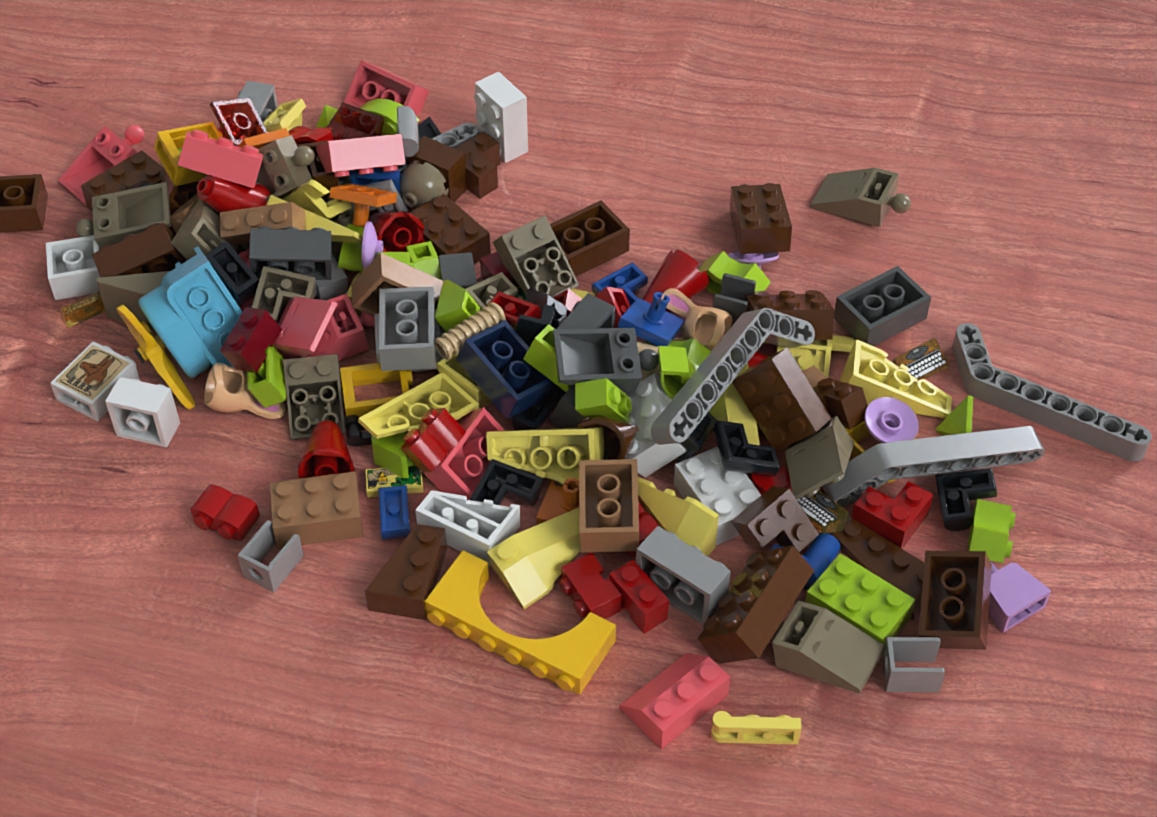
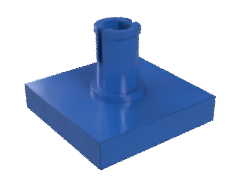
[617,292,685,346]

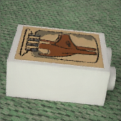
[50,341,140,421]

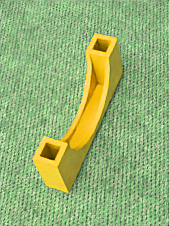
[424,550,616,695]

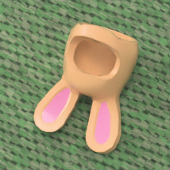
[661,288,732,351]
[204,363,286,419]

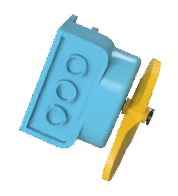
[116,246,242,410]

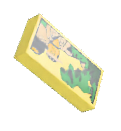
[366,465,424,498]

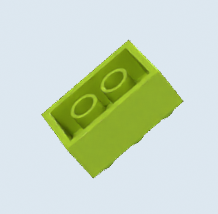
[805,553,916,645]

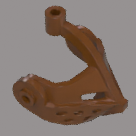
[577,415,639,460]

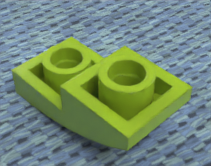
[338,224,365,271]

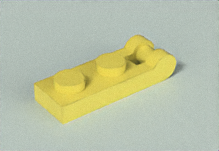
[711,711,801,744]

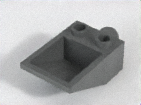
[552,328,659,393]

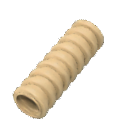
[434,302,506,360]

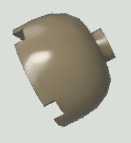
[400,161,449,209]

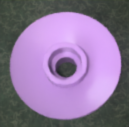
[362,222,383,271]
[728,251,779,269]
[864,397,919,443]

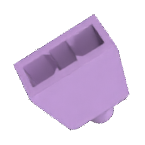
[989,561,1051,633]

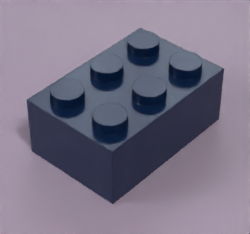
[456,320,555,419]

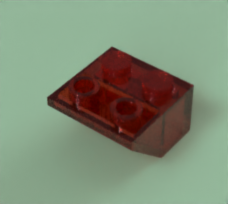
[326,103,384,141]

